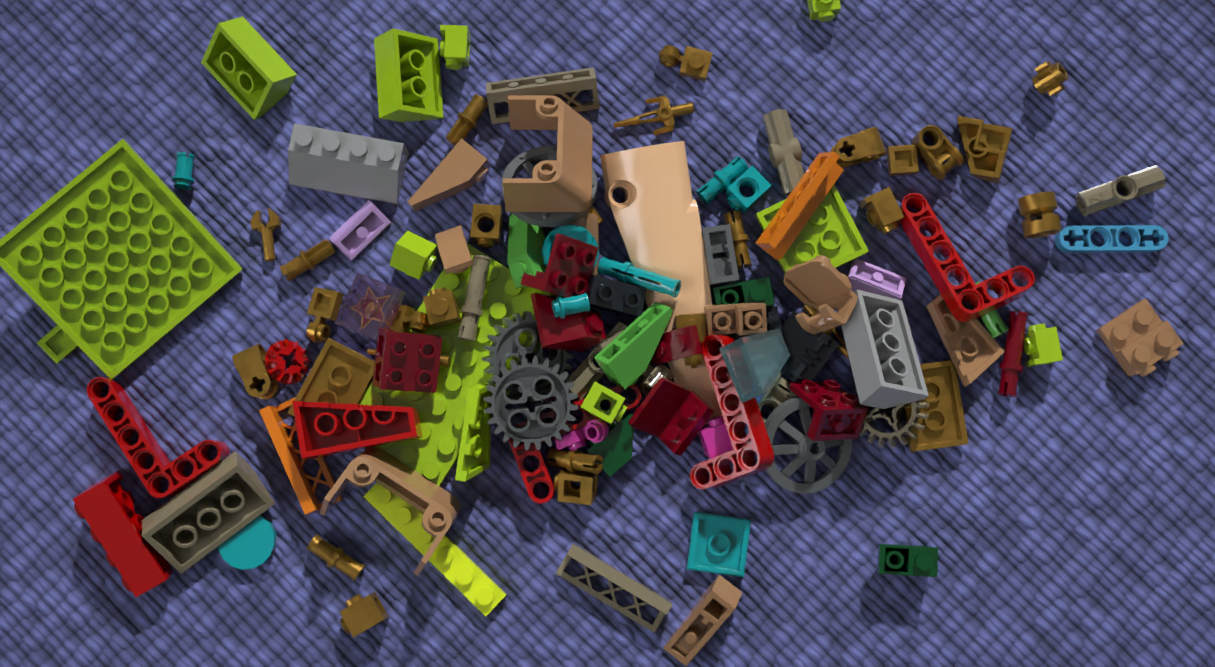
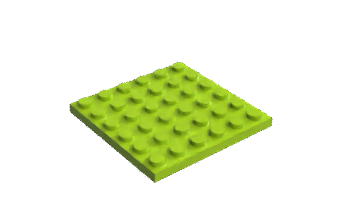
[0,139,243,380]

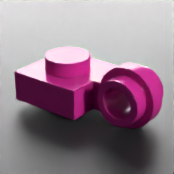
[554,419,609,450]

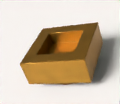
[886,144,919,176]

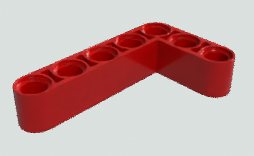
[900,193,1035,322]
[690,335,774,489]
[87,377,230,498]
[509,384,641,504]

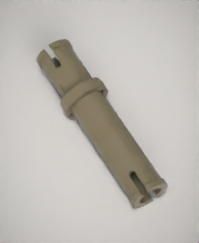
[457,255,491,342]

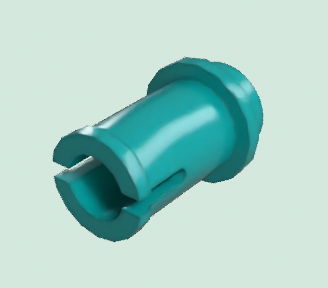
[171,152,195,189]
[552,293,590,319]

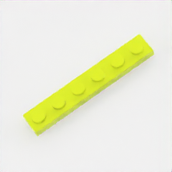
[363,483,507,616]

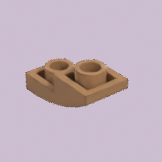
[435,225,474,274]
[704,303,767,336]

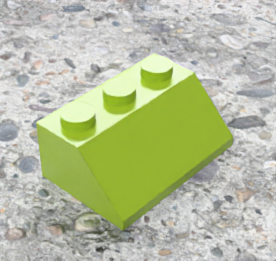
[201,16,297,120]
[374,28,444,122]

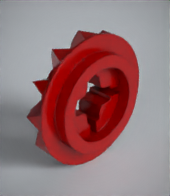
[265,339,311,384]

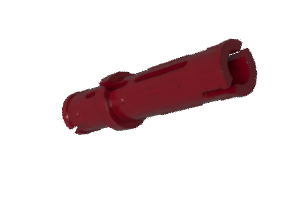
[997,311,1028,397]

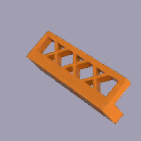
[756,151,844,260]
[259,397,343,515]

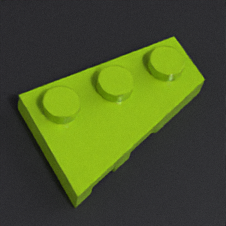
[455,383,491,482]

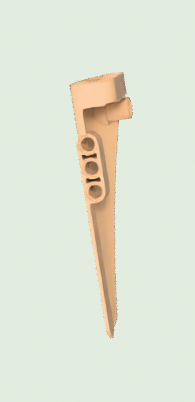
[600,141,722,425]

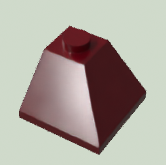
[531,293,606,352]

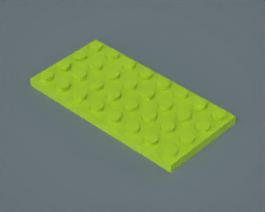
[358,244,551,486]

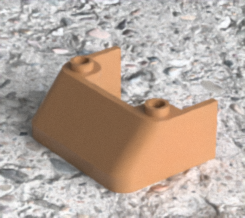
[503,95,593,212]
[320,447,461,576]

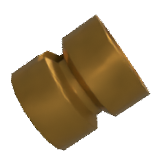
[1017,191,1062,239]

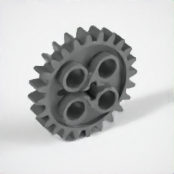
[482,311,573,404]
[484,355,578,450]

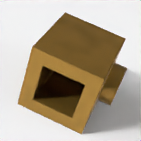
[423,288,461,329]
[340,592,389,638]

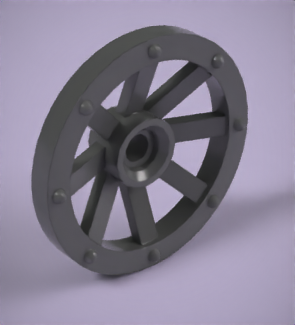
[501,146,597,227]
[764,397,852,494]

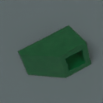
[713,277,775,308]
[587,414,634,477]
[878,544,938,577]

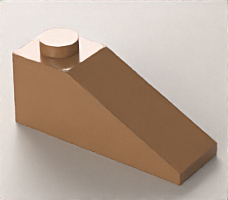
[408,138,490,211]
[663,575,742,666]

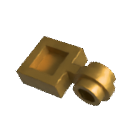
[658,45,713,82]
[307,287,344,343]
[381,305,430,333]
[675,313,706,368]

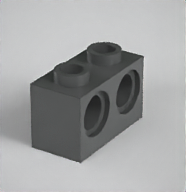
[701,224,739,288]

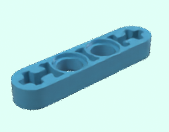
[1055,225,1169,253]

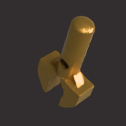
[251,208,282,262]

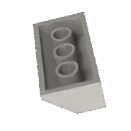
[288,123,409,205]
[837,290,929,409]

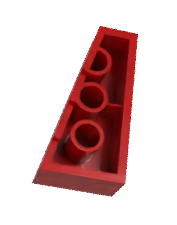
[292,401,423,459]
[72,470,173,597]

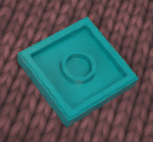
[686,512,751,577]

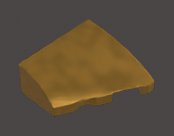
[957,116,1012,184]

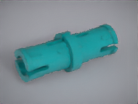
[696,156,749,205]

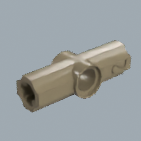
[763,109,804,196]
[1075,165,1166,216]
[565,321,627,400]

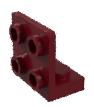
[521,234,598,298]
[373,328,442,393]
[628,377,714,456]
[789,379,868,441]

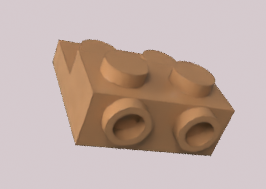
[1096,298,1184,377]

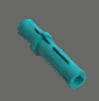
[597,257,681,298]

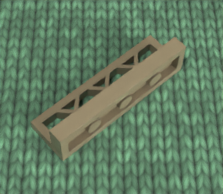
[486,67,600,124]
[556,543,673,633]

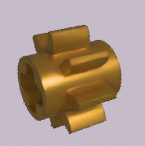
[1032,61,1068,96]

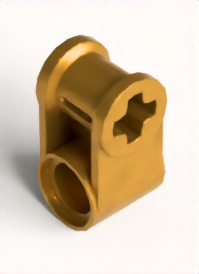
[912,125,964,181]
[830,127,886,168]
[232,343,279,400]

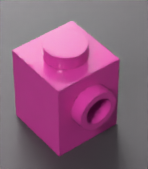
[698,415,733,459]

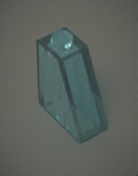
[719,329,790,403]

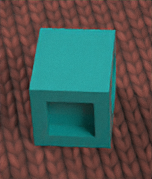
[726,166,772,214]

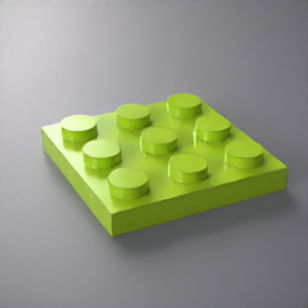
[755,185,869,274]

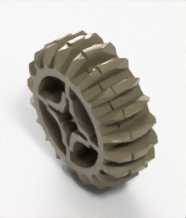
[855,389,930,447]

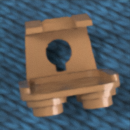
[783,255,858,335]

